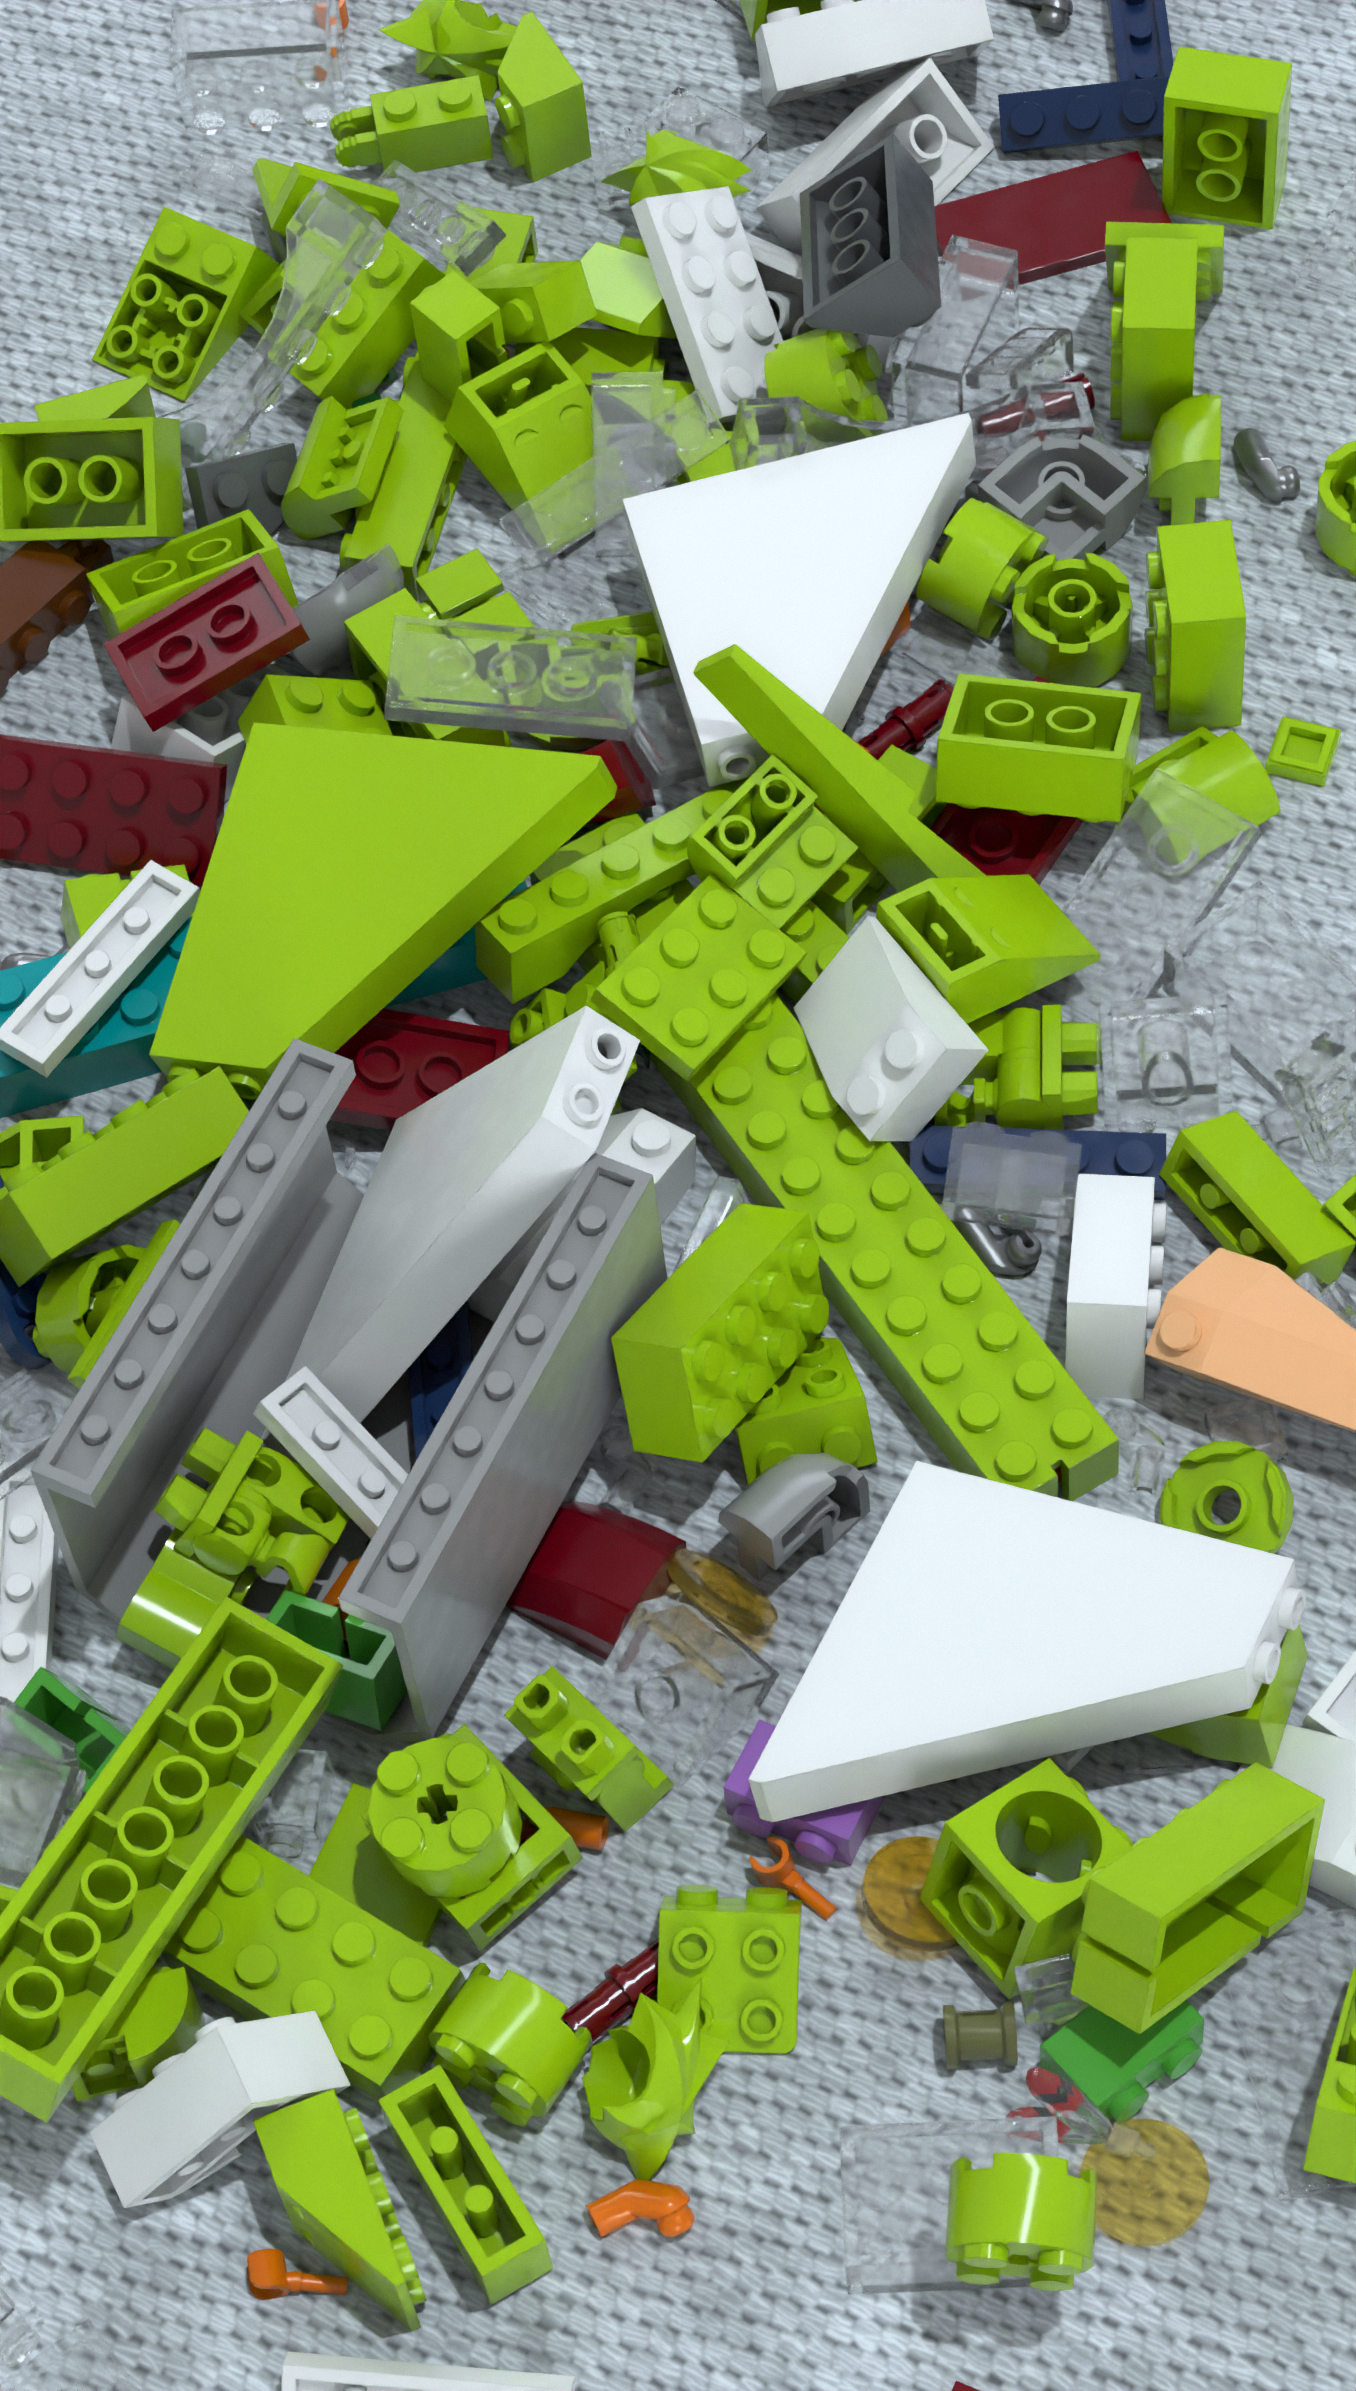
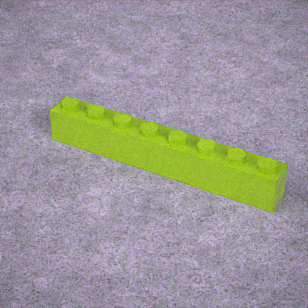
[339,207,538,601]

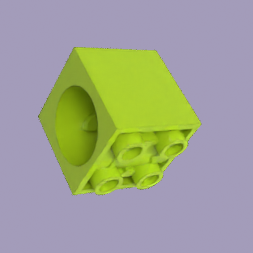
[919,1758,1133,2000]

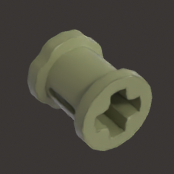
[943,2001,1018,2069]

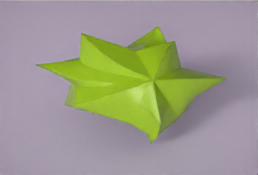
[378,0,517,101]
[601,130,752,205]
[581,1976,730,2180]

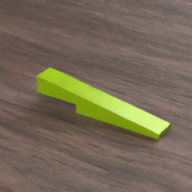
[693,644,986,892]

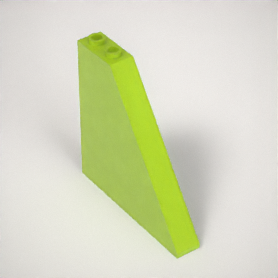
[149,722,617,1099]

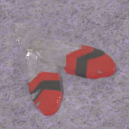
[1004,2067,1156,2160]

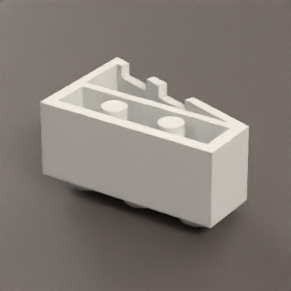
[1065,1174,1167,1400]
[90,2011,351,2208]

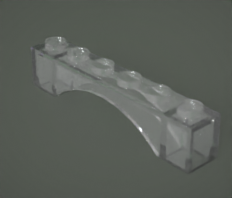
[158,178,388,515]
[730,382,1095,479]

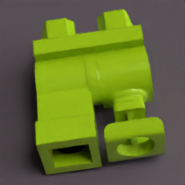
[935,1004,1098,1130]
[153,1427,350,1600]
[504,1666,674,1832]

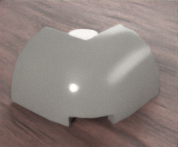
[977,434,1146,561]
[290,543,404,675]
[718,1453,870,1581]

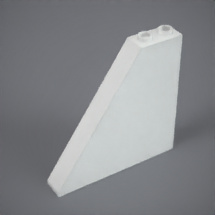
[623,413,976,787]
[261,1006,640,1465]
[748,1461,1306,1822]

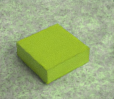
[1265,716,1341,787]

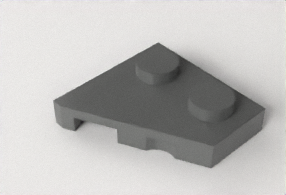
[185,443,297,535]

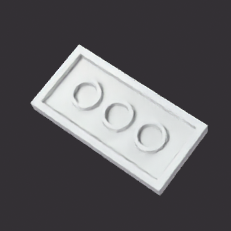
[631,186,785,425]

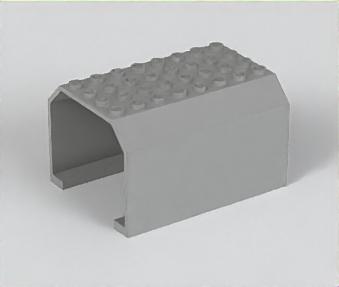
[30,1038,667,1743]

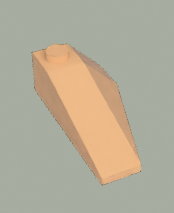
[1144,1247,1356,1433]

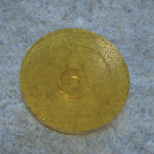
[667,1549,778,1636]
[861,1836,960,1952]
[1080,2119,1209,2246]

